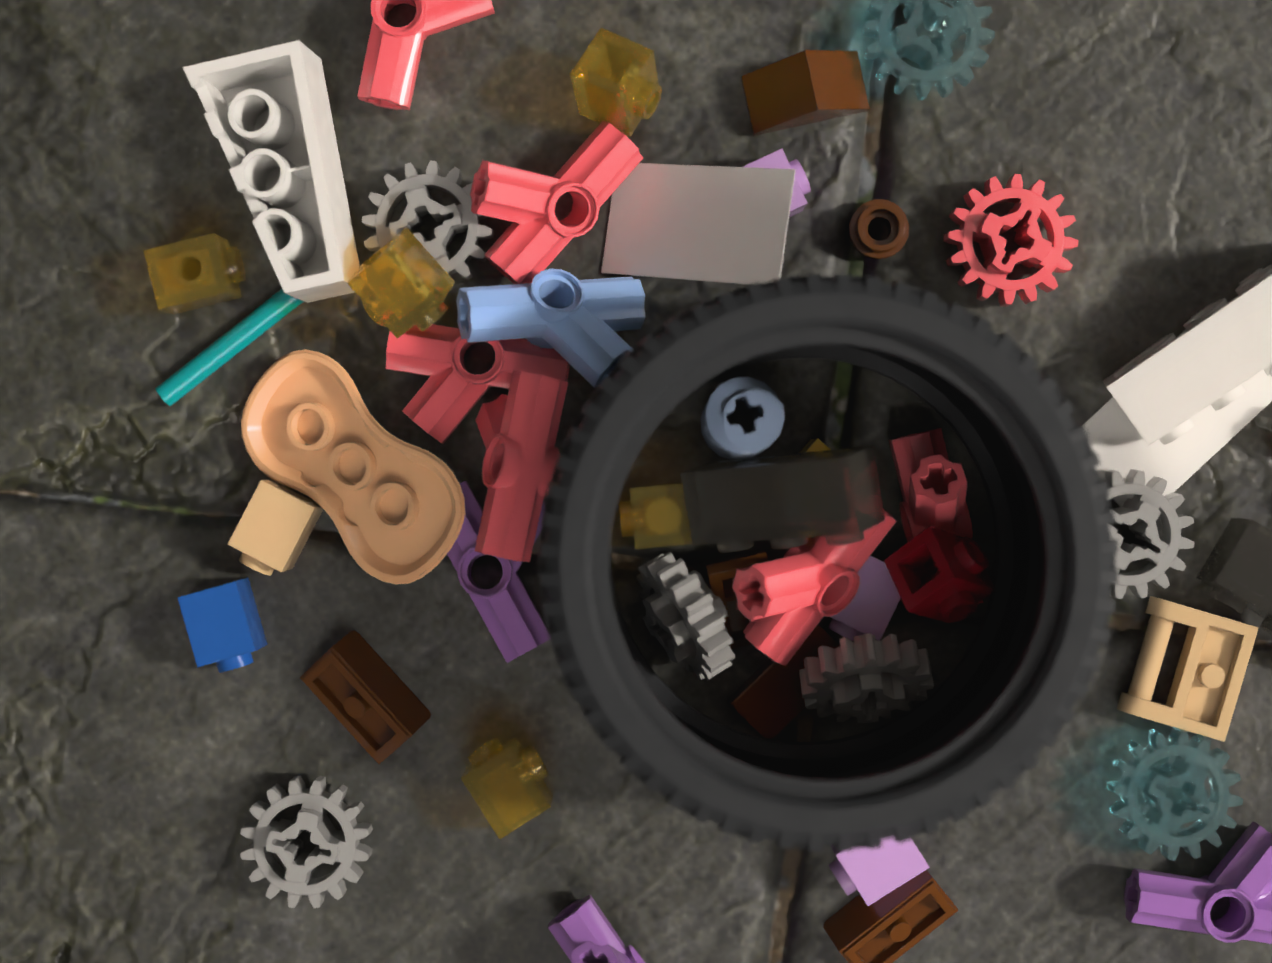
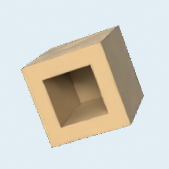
[228,479,323,576]

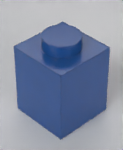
[178,577,268,673]

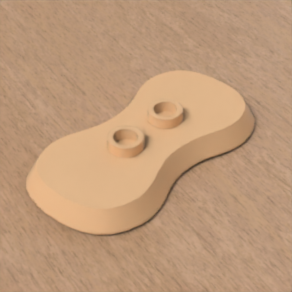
[241,349,465,585]

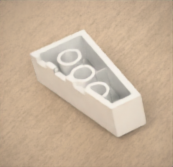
[183,40,364,303]
[1103,264,1272,446]

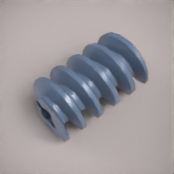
[700,377,785,461]

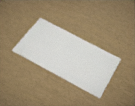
[601,163,796,285]
[1083,329,1272,507]

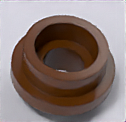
[849,199,909,260]

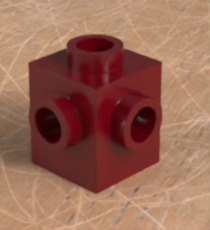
[884,526,996,624]

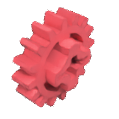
[943,174,1079,307]

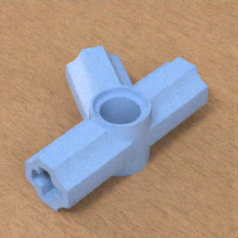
[456,268,645,388]

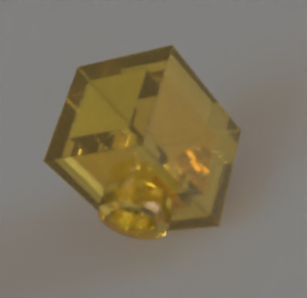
[570,28,662,137]
[347,227,455,339]
[144,233,246,314]
[619,482,696,549]
[461,737,553,839]

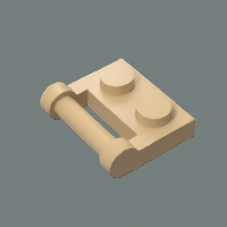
[1117,596,1259,742]

